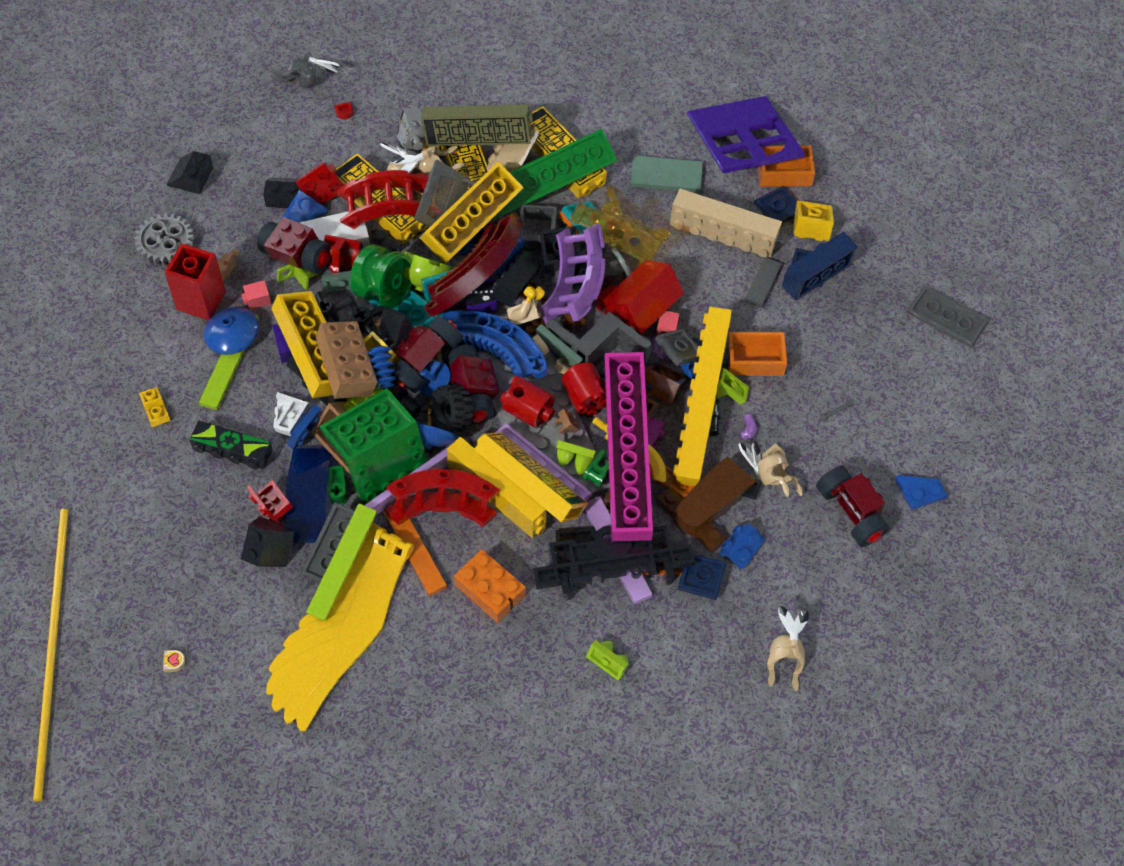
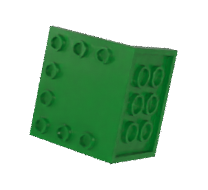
[319,388,428,505]

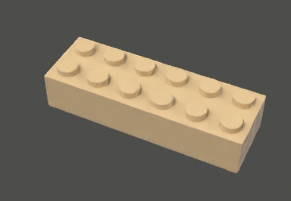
[670,189,782,258]

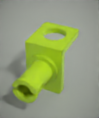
[277,265,319,290]

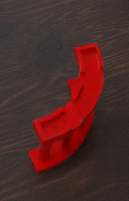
[337,170,442,229]
[385,469,500,527]

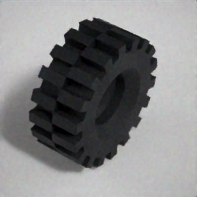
[429,385,473,433]

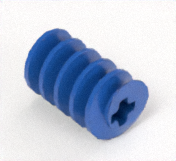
[368,346,396,389]

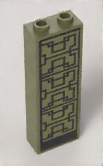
[421,104,535,146]

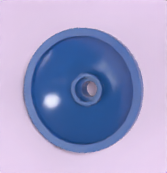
[204,307,259,355]
[417,423,458,449]

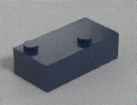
[782,231,858,301]

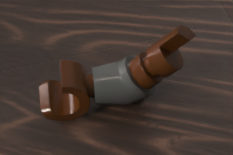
[523,313,585,335]

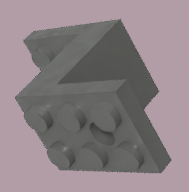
[546,312,652,368]

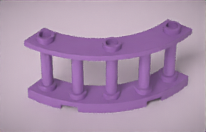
[540,223,605,324]

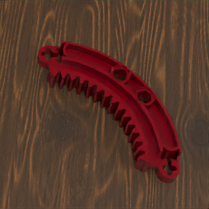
[424,213,522,317]

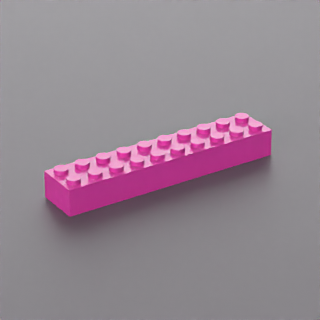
[604,352,653,541]

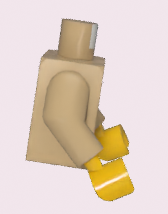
[500,286,545,326]

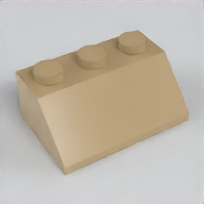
[486,130,539,172]

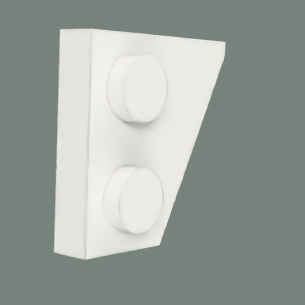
[273,392,310,436]

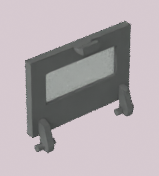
[414,160,477,227]

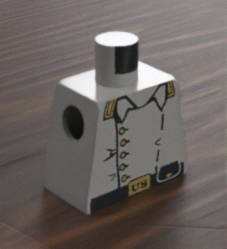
[396,108,425,150]

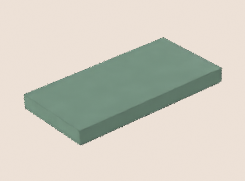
[630,155,703,193]

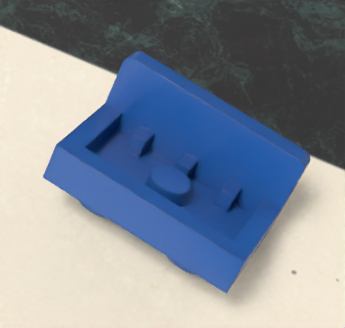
[719,523,765,569]

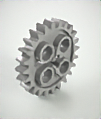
[134,213,195,266]

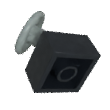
[573,248,631,301]

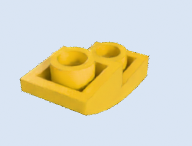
[139,387,170,427]

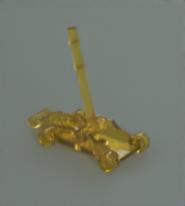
[570,185,671,267]

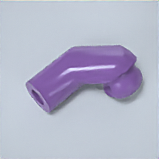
[651,336,668,360]
[740,414,757,440]

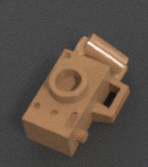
[217,249,239,282]

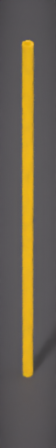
[33,509,69,801]

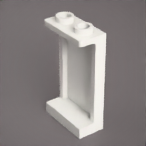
[299,212,370,248]

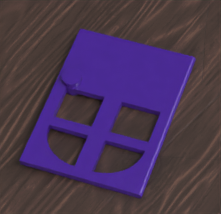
[687,96,804,173]

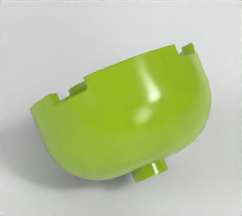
[402,251,454,292]

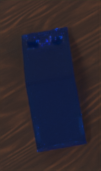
[285,448,332,543]

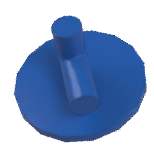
[419,360,451,397]

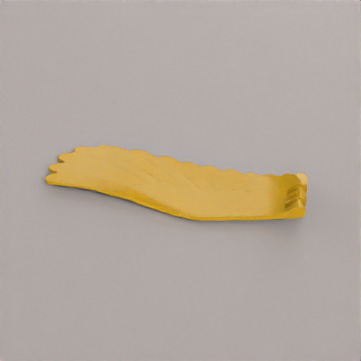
[266,523,414,732]

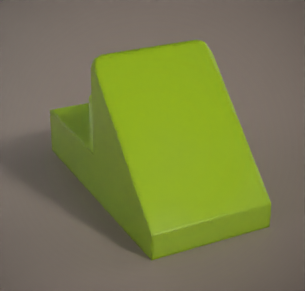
[717,368,749,404]

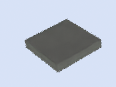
[655,329,699,366]

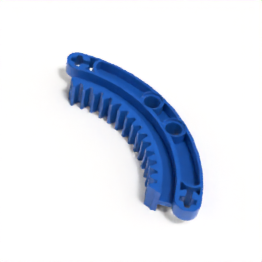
[442,311,549,378]

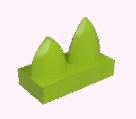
[556,440,597,475]
[586,640,628,681]

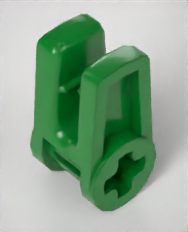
[583,449,609,488]
[328,466,347,505]

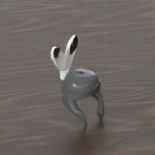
[270,55,339,88]

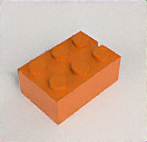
[758,145,815,187]
[726,332,787,376]
[454,549,526,623]

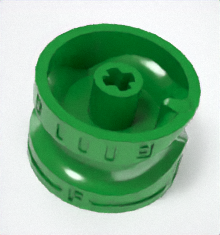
[350,244,412,308]

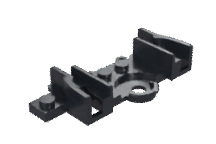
[533,525,696,600]

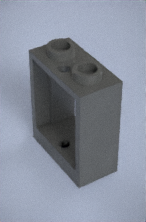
[518,204,557,251]

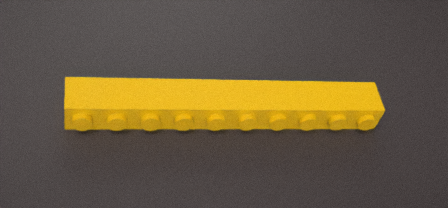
[673,306,732,486]

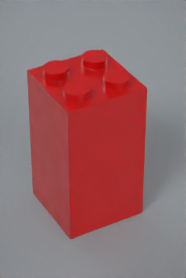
[164,243,226,320]
[603,260,684,334]

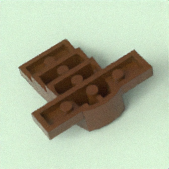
[655,456,756,553]

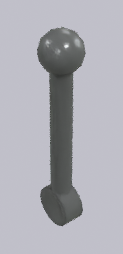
[820,399,853,421]

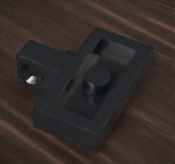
[370,230,402,252]

